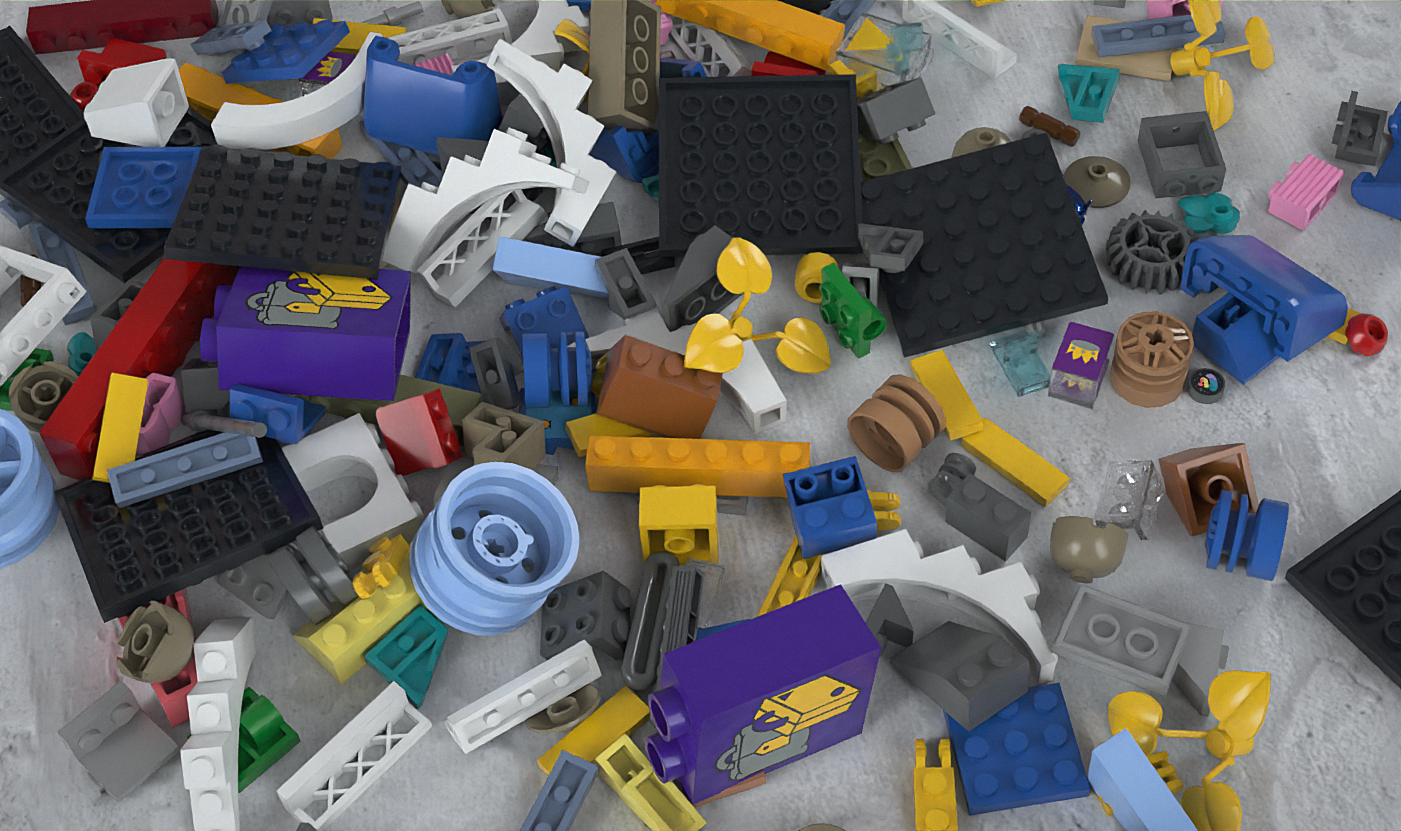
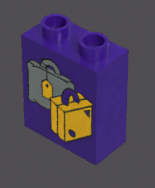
[200,266,411,401]
[645,584,882,805]

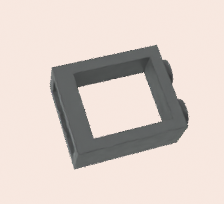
[1138,111,1226,199]

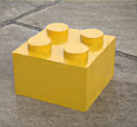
[639,484,719,566]

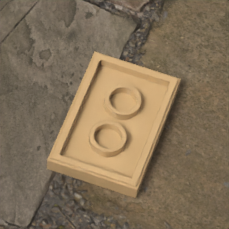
[1075,15,1177,82]

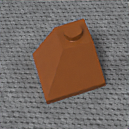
[1158,443,1259,536]

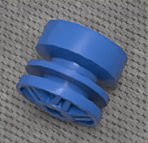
[523,331,592,409]
[1205,490,1289,581]

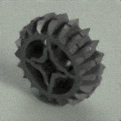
[1105,210,1199,294]

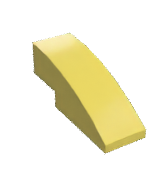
[593,734,707,831]

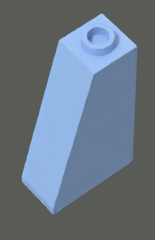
[493,236,609,299]
[1087,728,1198,831]

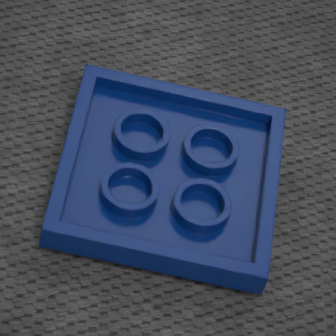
[221,19,350,84]
[85,147,202,228]
[943,683,1090,816]

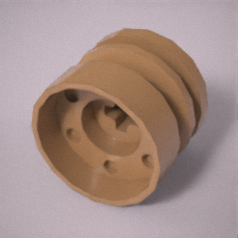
[1110,311,1194,408]
[847,374,946,472]

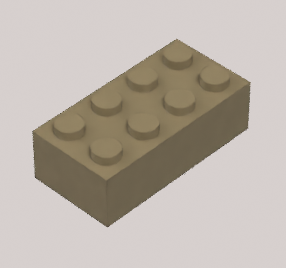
[587,0,661,134]

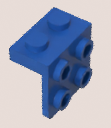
[499,286,589,359]
[230,383,325,444]

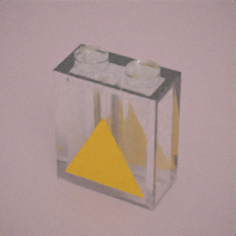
[835,12,934,90]

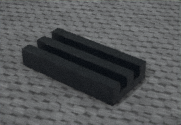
[601,237,675,275]

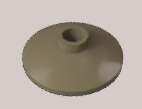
[1064,156,1130,208]
[525,684,600,734]

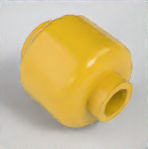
[794,252,840,303]

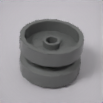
[267,526,358,625]

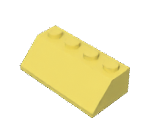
[292,541,430,685]

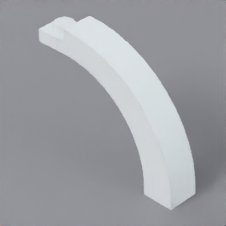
[211,32,383,150]

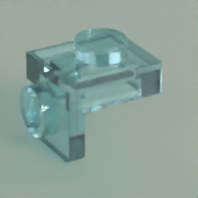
[886,23,923,76]

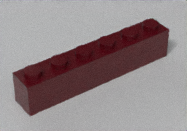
[26,0,218,55]

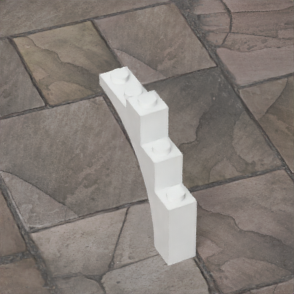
[450,0,590,106]
[487,39,616,247]
[382,127,590,274]
[567,308,787,434]
[821,529,1058,685]
[180,617,256,831]

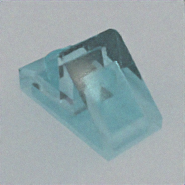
[989,331,1052,397]

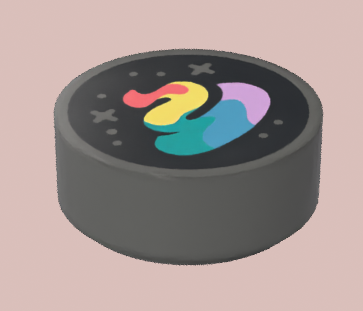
[1187,368,1225,404]

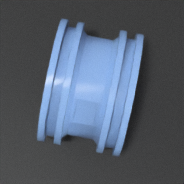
[0,409,60,569]
[409,462,580,636]

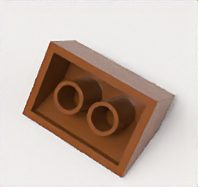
[596,335,723,439]

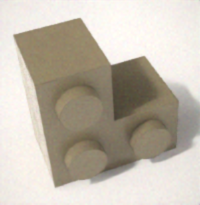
[462,402,546,470]

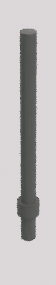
[181,410,267,438]

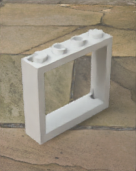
[0,245,87,387]

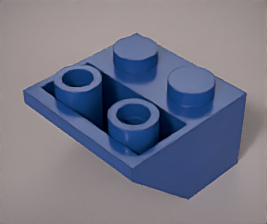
[1192,292,1279,385]
[783,456,877,559]

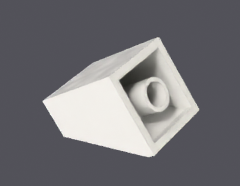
[84,58,189,147]

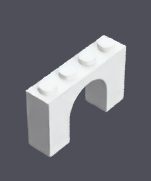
[281,413,425,571]

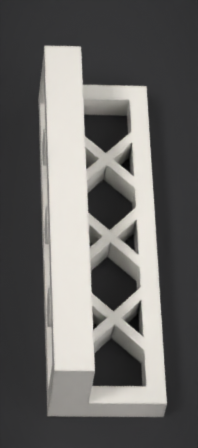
[902,0,1017,79]
[388,9,512,66]
[664,12,753,77]
[416,189,547,308]
[444,640,602,754]
[277,681,432,831]

